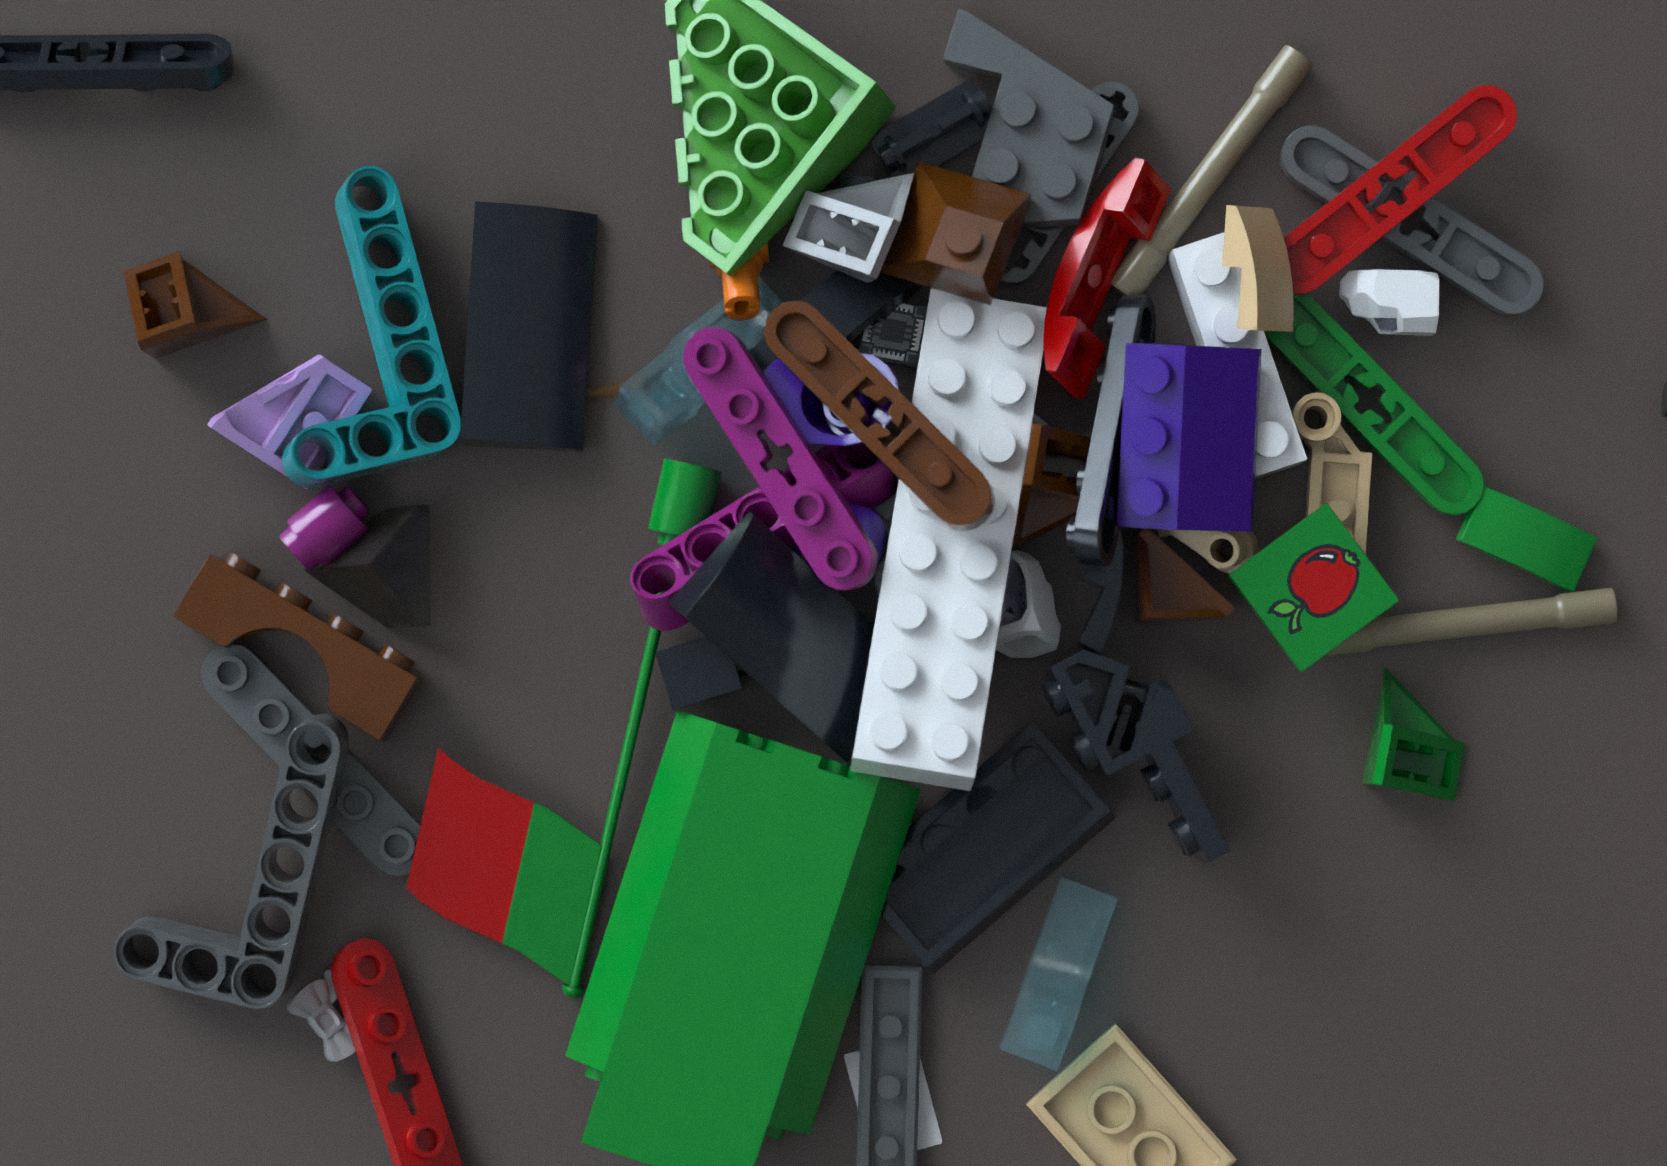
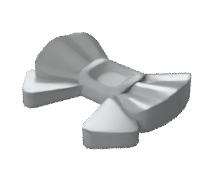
[287,970,356,1062]

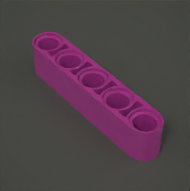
[630,444,897,631]

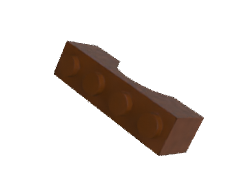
[173,551,423,741]

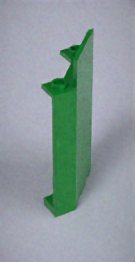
[565,710,921,1166]

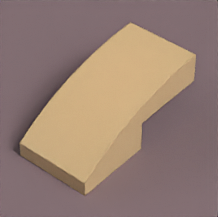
[1222,205,1294,332]

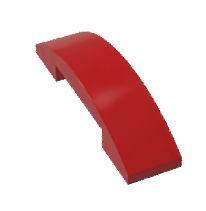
[1043,158,1171,399]

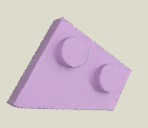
[207,354,373,489]

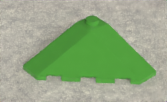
[665,0,896,277]

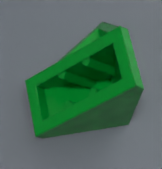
[1362,667,1465,802]

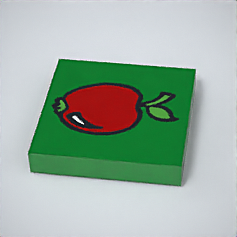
[1227,503,1399,673]

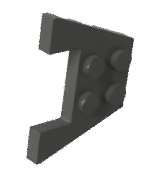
[943,9,1116,228]

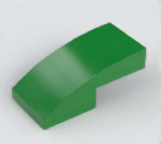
[1455,486,1597,592]

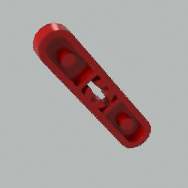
[1284,85,1517,297]
[330,938,463,1166]

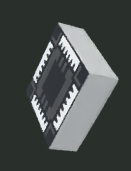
[859,302,927,368]

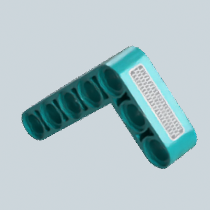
[282,166,461,488]

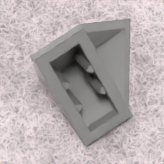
[783,173,914,283]

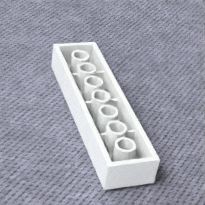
[850,288,1047,791]

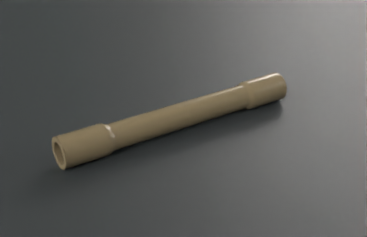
[1110,45,1313,296]
[1323,588,1617,657]

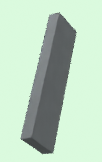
[856,965,922,1166]

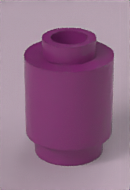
[279,484,371,571]

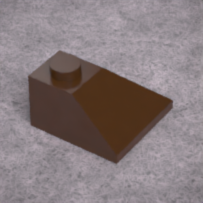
[880,161,1032,305]

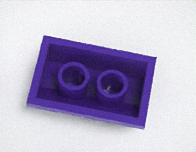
[1117,343,1262,532]

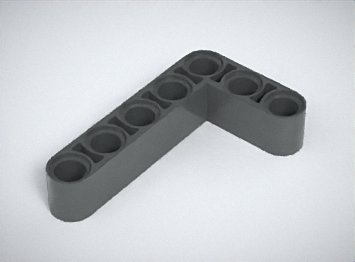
[113,714,349,1009]

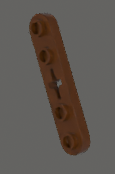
[764,300,995,531]

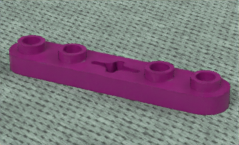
[683,327,878,590]

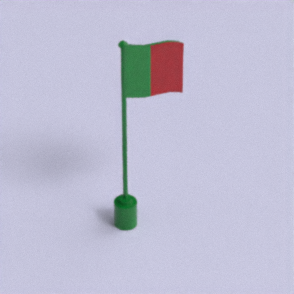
[406,458,722,999]

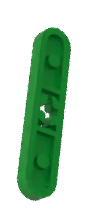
[1264,294,1484,516]

